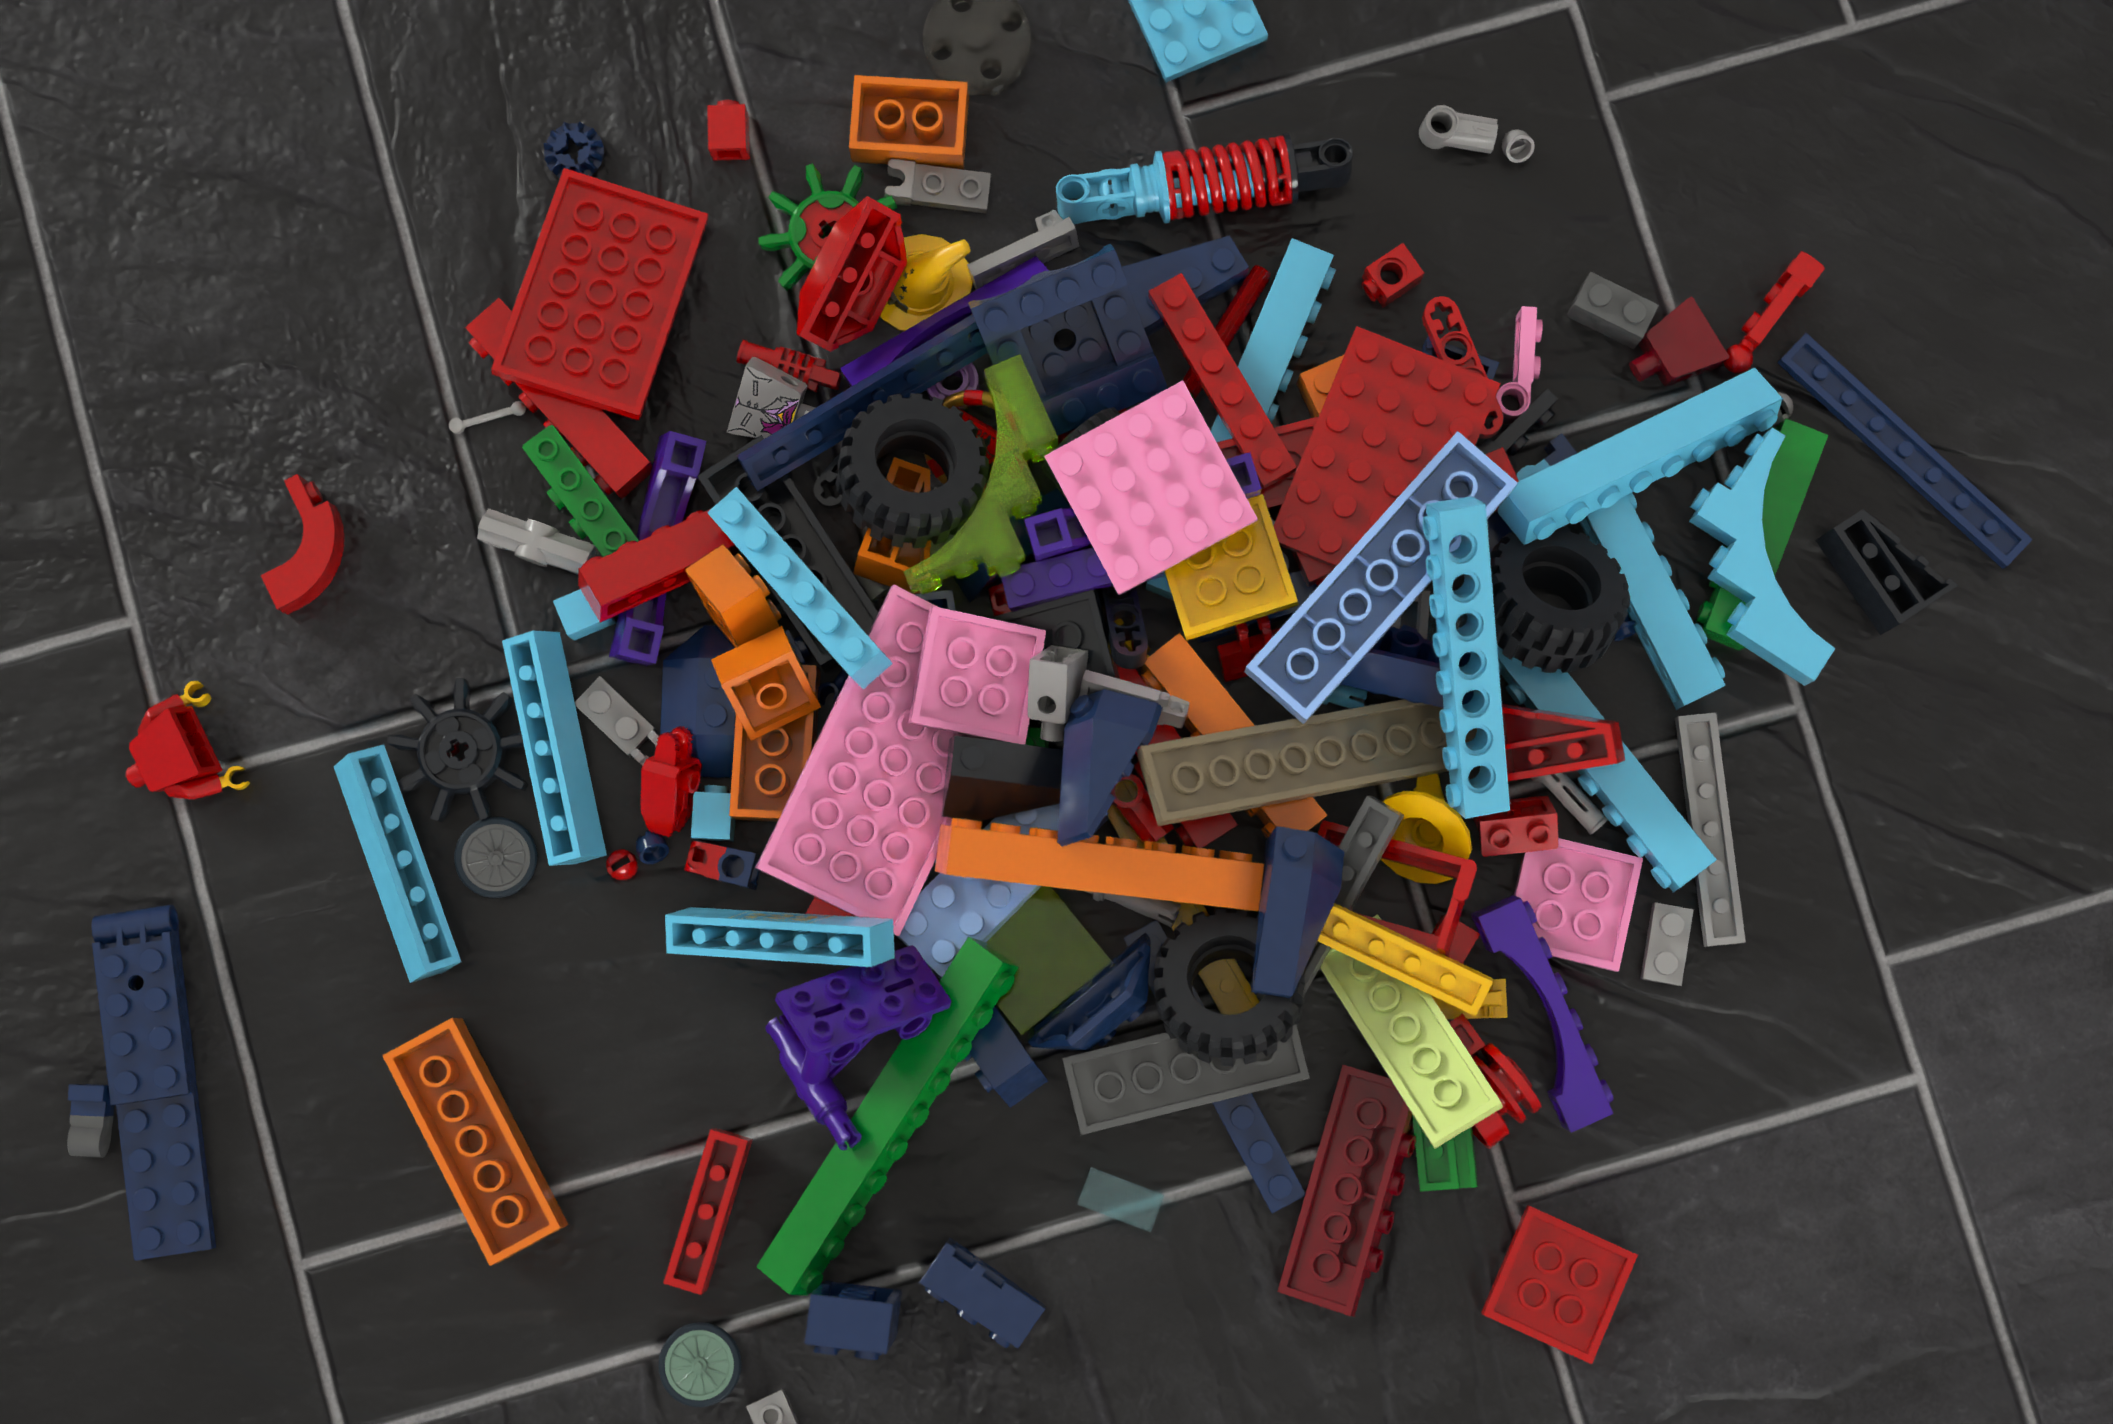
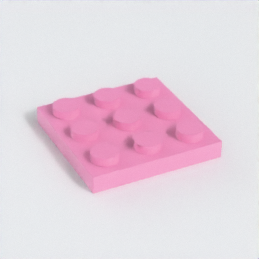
[908,606,1046,744]
[1514,838,1643,972]

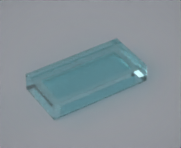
[1077,1167,1164,1232]

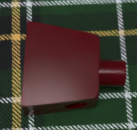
[1629,296,1729,387]

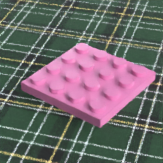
[1044,380,1258,595]

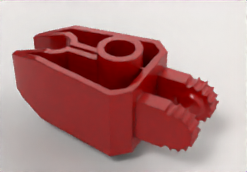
[641,726,702,837]

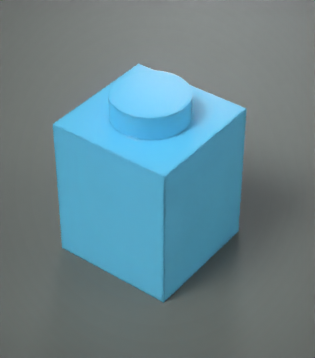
[553,589,616,641]
[691,785,735,842]

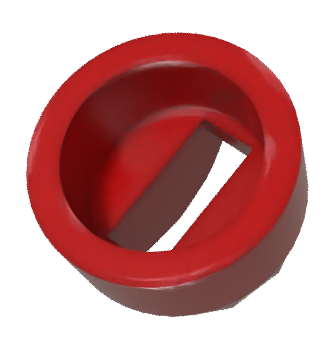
[606,849,638,881]

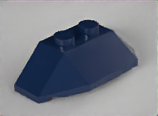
[660,625,736,778]
[1028,932,1151,1051]

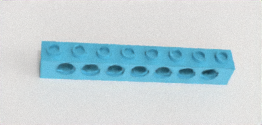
[1422,496,1510,819]

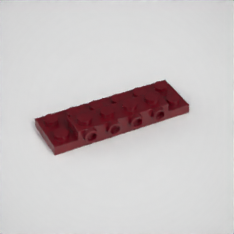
[1277,1065,1416,1316]

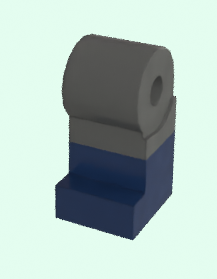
[67,1084,115,1158]

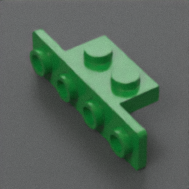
[522,425,639,557]

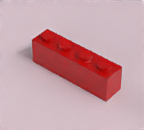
[578,509,738,623]
[663,1128,753,1295]

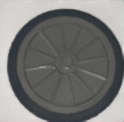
[454,817,537,898]

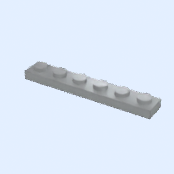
[1675,713,1746,947]

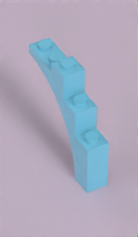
[1689,427,1835,686]

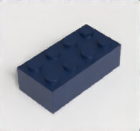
[805,1280,902,1360]

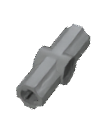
[477,508,597,575]

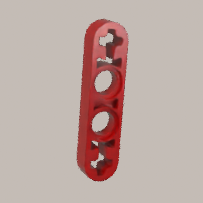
[1422,296,1504,439]

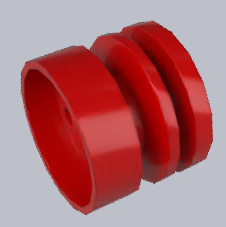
[1471,1043,1542,1149]

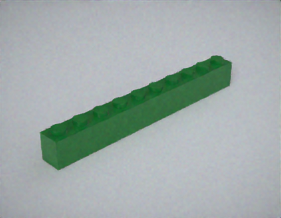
[756,937,1019,1296]

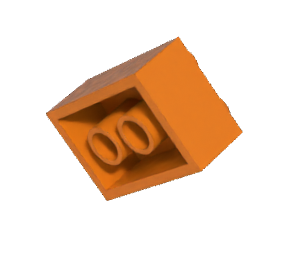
[849,75,969,169]

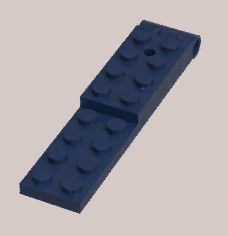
[92,905,216,1261]

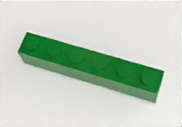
[1696,418,1828,651]

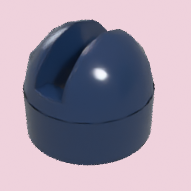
[635,830,669,864]

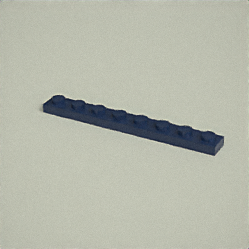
[737,314,988,491]
[1777,333,2033,569]
[1123,920,1306,1214]

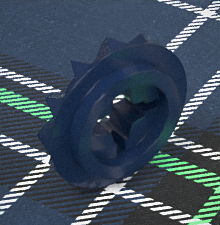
[544,121,604,178]

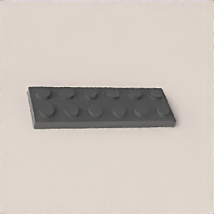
[1062,1025,1310,1135]

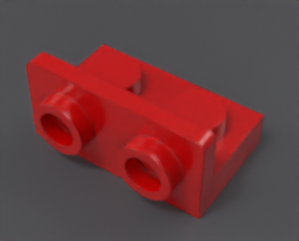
[1472,795,1559,857]

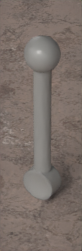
[449,401,526,434]

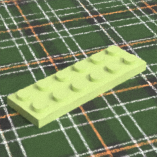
[1320,914,1503,1149]

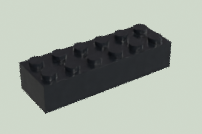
[697,435,878,673]

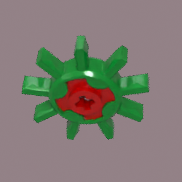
[758,164,898,291]

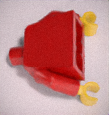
[126,681,250,800]

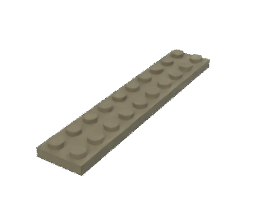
[1137,699,1477,826]

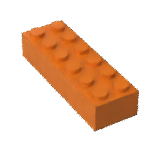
[1141,633,1327,839]
[382,1018,569,1266]

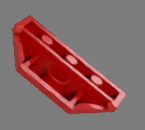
[796,196,907,352]

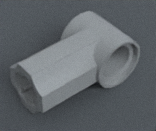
[1419,105,1498,154]

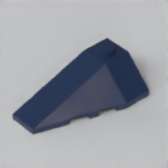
[1057,689,1163,847]
[1251,826,1344,998]

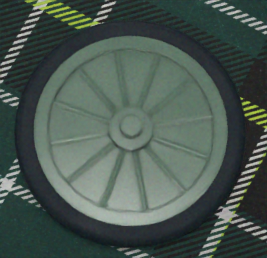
[658,1322,741,1407]

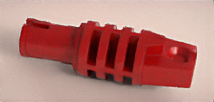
[736,340,842,392]

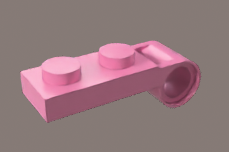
[1496,306,1543,424]

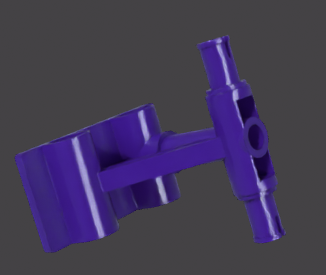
[765,945,951,1150]

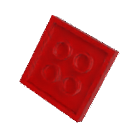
[1481,1205,1638,1364]

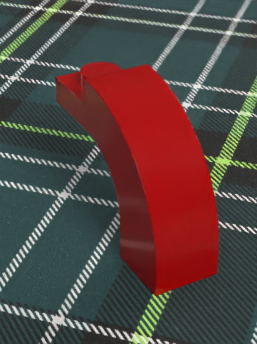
[261,474,344,615]

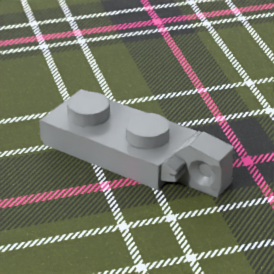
[1079,670,1190,729]

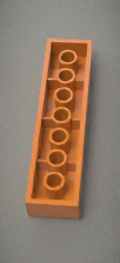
[935,818,1264,911]

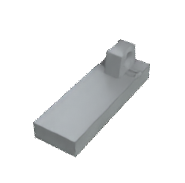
[967,210,1079,290]

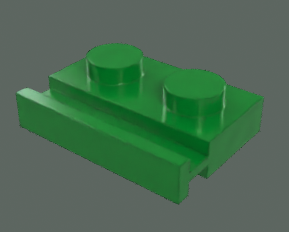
[1412,1114,1478,1192]

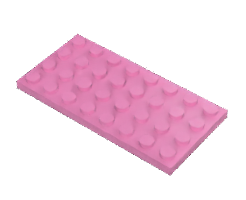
[755,585,989,936]

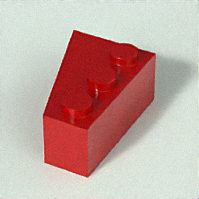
[1502,704,1625,781]

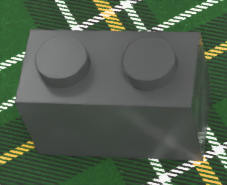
[1566,271,1659,349]

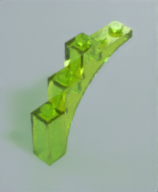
[903,354,1058,594]

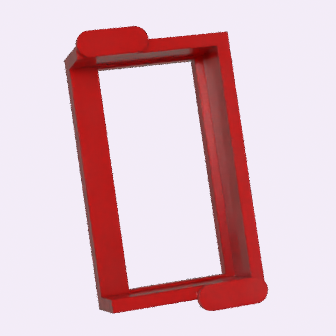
[1318,820,1477,957]

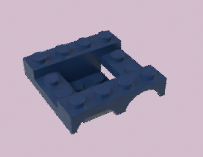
[968,244,1168,447]

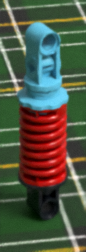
[1056,133,1353,224]

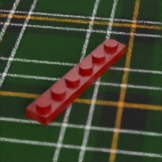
[1148,273,1297,489]

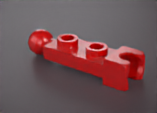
[1724,251,1825,374]

